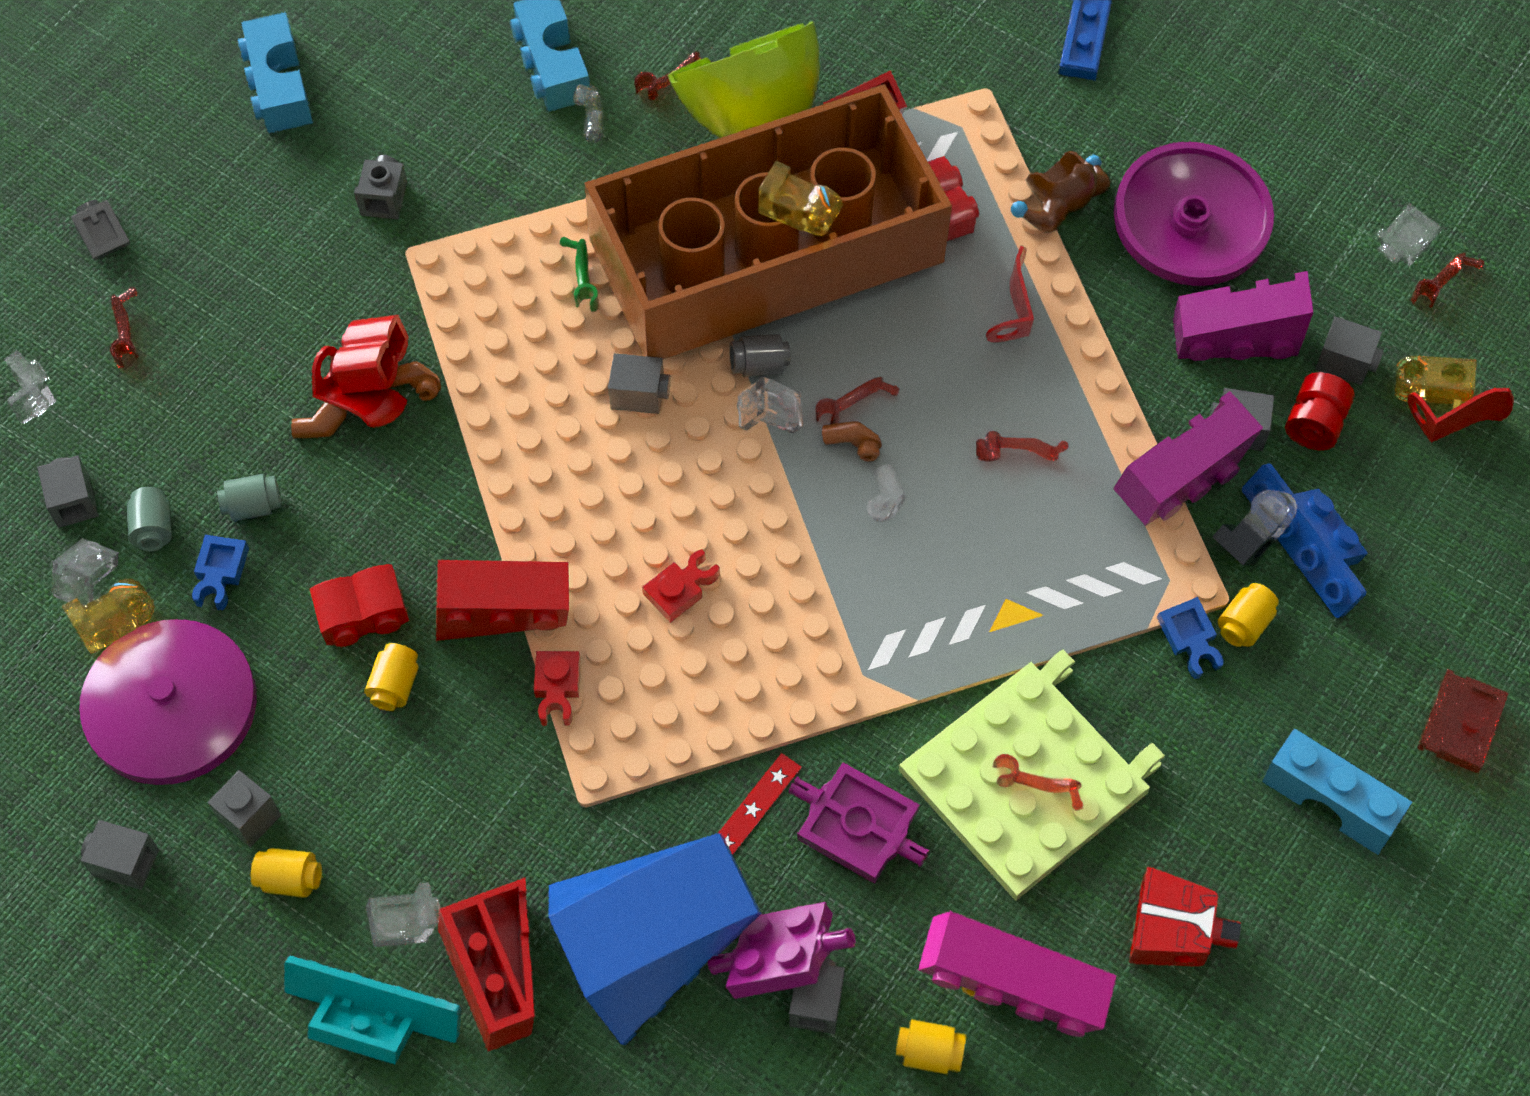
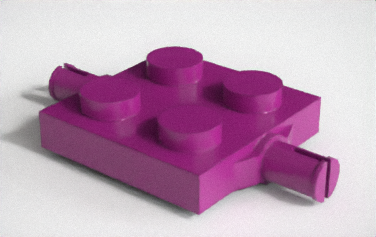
[789,762,929,884]
[708,902,856,999]

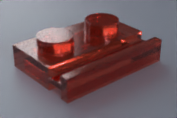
[1416,669,1509,773]

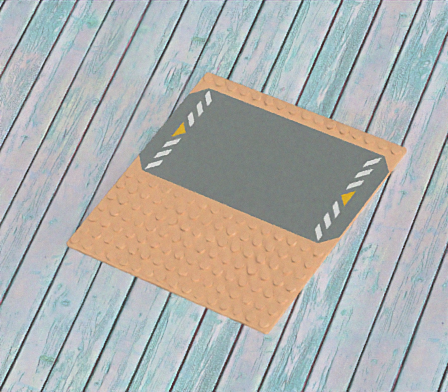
[406,89,1229,807]

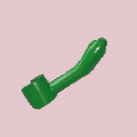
[559,237,599,312]

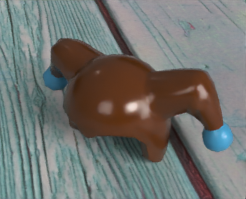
[1011,151,1111,233]

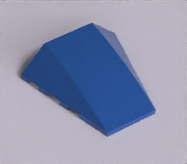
[549,833,761,1046]

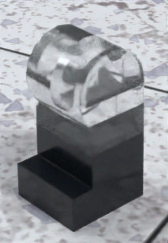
[1213,490,1297,565]

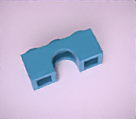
[510,0,592,112]
[238,13,313,133]
[1262,728,1412,855]

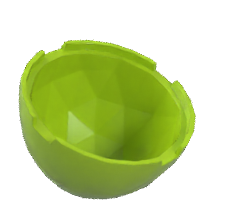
[668,21,820,138]

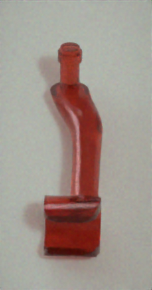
[634,52,712,100]
[110,287,139,368]
[992,754,1084,811]

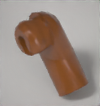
[390,361,441,401]
[291,402,347,439]
[822,421,882,462]

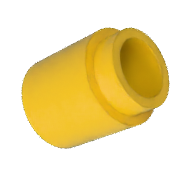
[1218,583,1279,647]
[364,643,419,711]
[251,848,322,898]
[895,1019,966,1074]

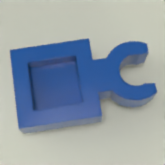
[192,535,249,611]
[1157,597,1223,679]

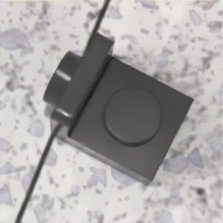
[71,200,130,261]

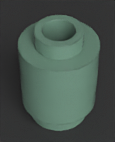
[217,473,282,522]
[127,487,172,552]

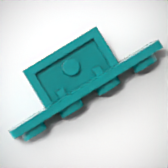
[284,956,461,1064]

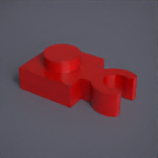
[642,549,720,623]
[534,651,581,726]

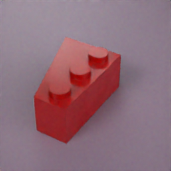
[436,560,569,641]
[438,878,534,1052]

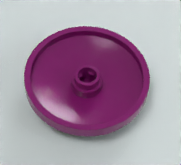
[1114,142,1274,286]
[79,619,257,785]

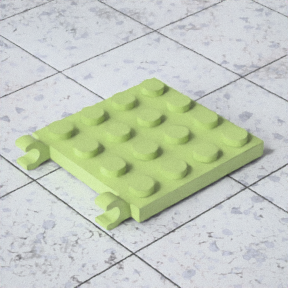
[899,649,1165,901]

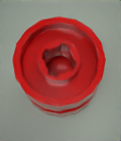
[1285,372,1355,451]

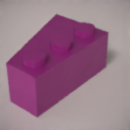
[1173,271,1314,361]
[1113,391,1263,526]

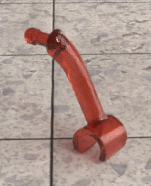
[1411,253,1484,308]
[815,377,900,424]
[976,431,1069,462]

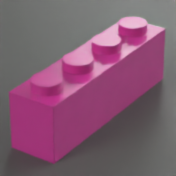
[918,911,1117,1037]

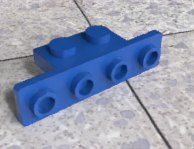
[1242,464,1368,618]

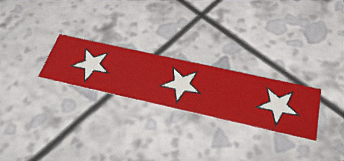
[717,753,802,855]

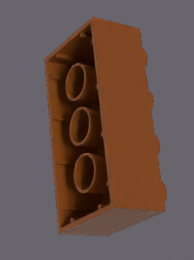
[584,84,952,359]

